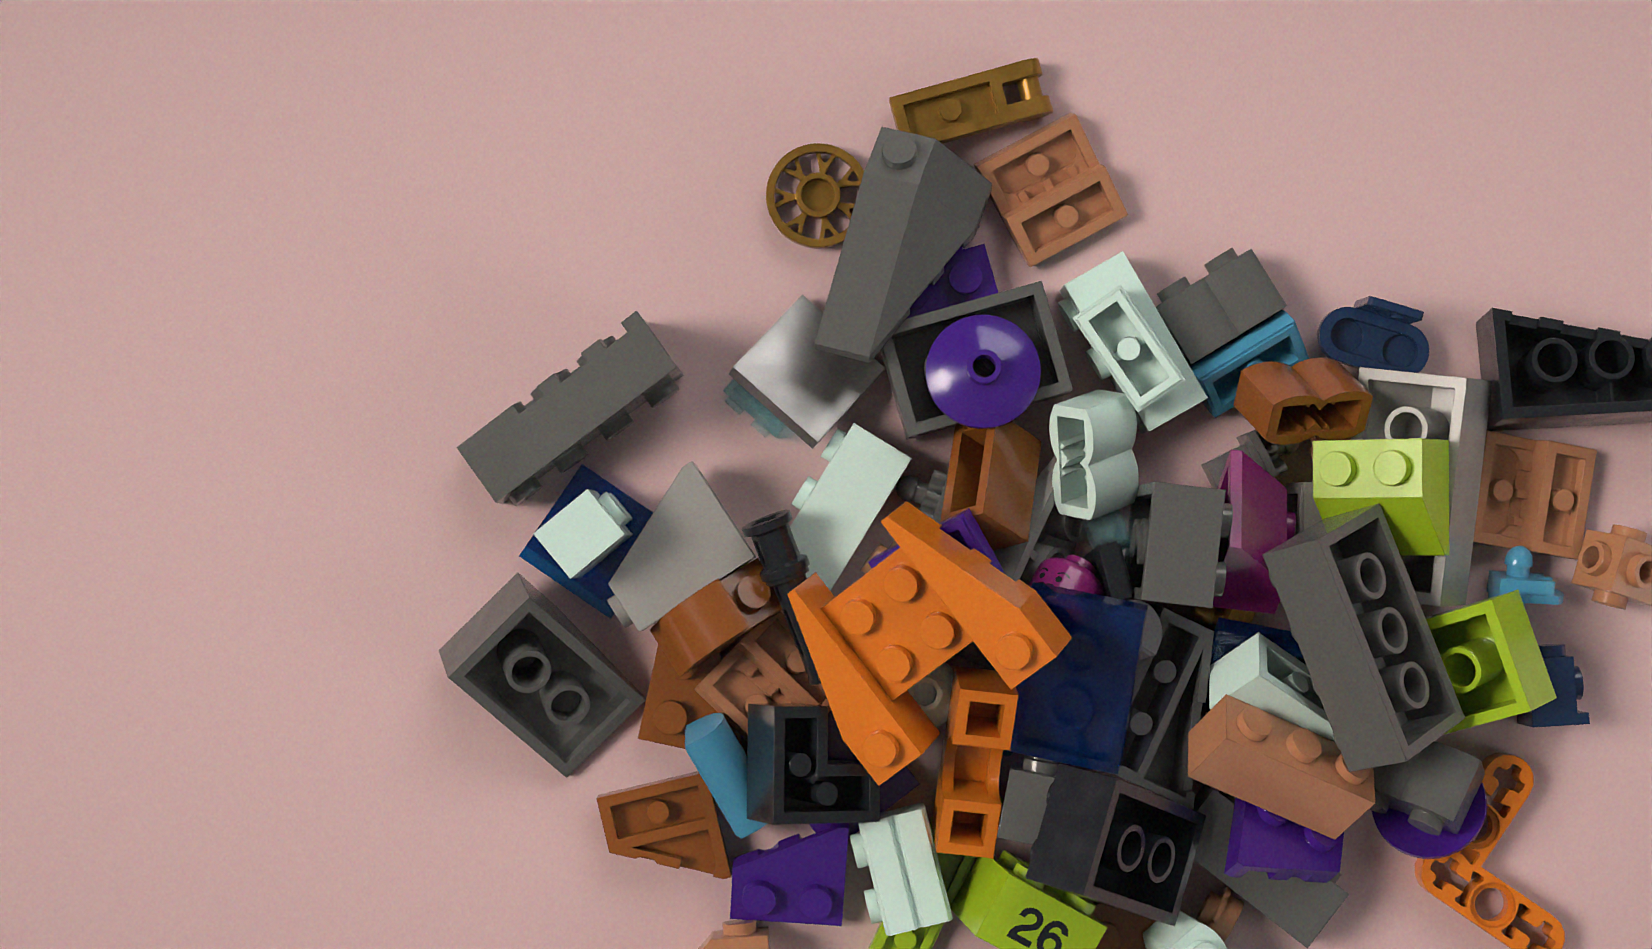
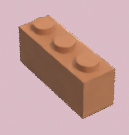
[1188,694,1375,840]

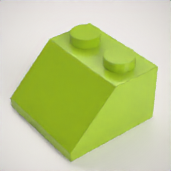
[1313,438,1450,556]

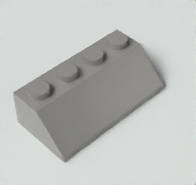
[1351,367,1493,607]

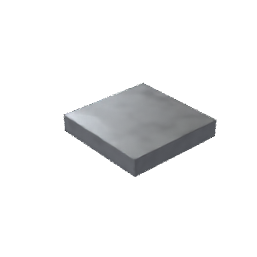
[729,294,886,449]

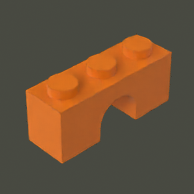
[931,666,1018,859]

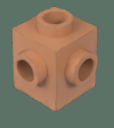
[1571,524,1652,610]

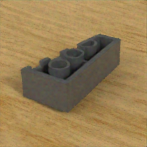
[456,311,684,506]

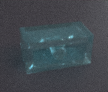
[723,379,787,438]

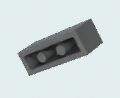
[1193,784,1349,949]

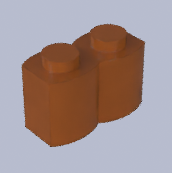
[1234,357,1373,445]

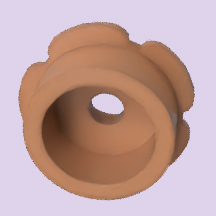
[1196,887,1244,942]

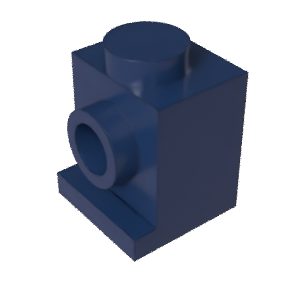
[1517,644,1590,728]

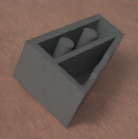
[1076,602,1214,810]

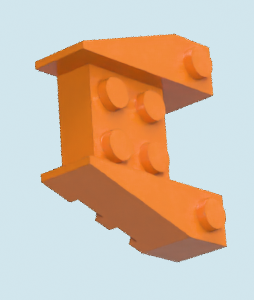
[787,501,1072,786]

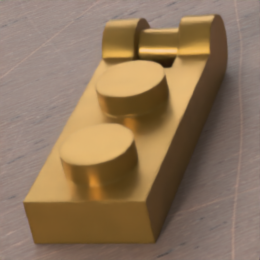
[889,58,1053,144]

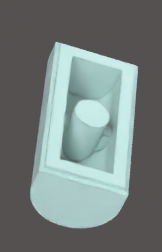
[1073,285,1186,412]

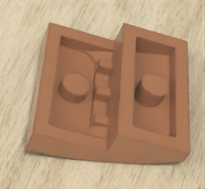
[973,112,1128,267]
[1473,431,1597,560]
[694,611,831,741]

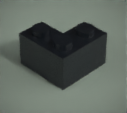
[747,703,880,825]

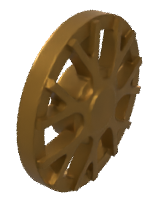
[766,143,864,248]

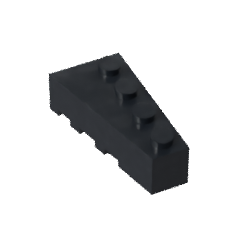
[1476,308,1652,431]

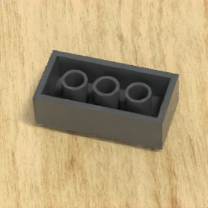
[1262,503,1465,772]

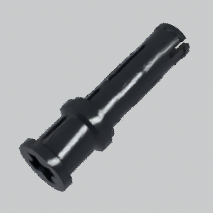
[742,510,821,685]

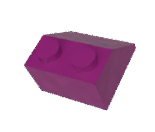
[1213,449,1296,614]

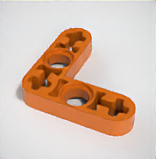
[1415,753,1565,949]

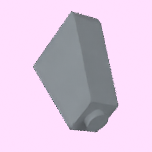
[607,461,756,632]

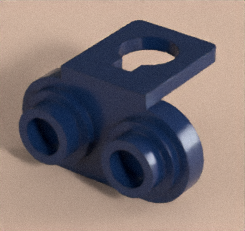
[1317,296,1429,373]

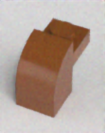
[650,558,783,677]

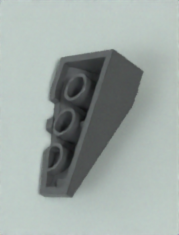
[814,127,992,363]

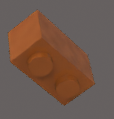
[940,421,1042,551]

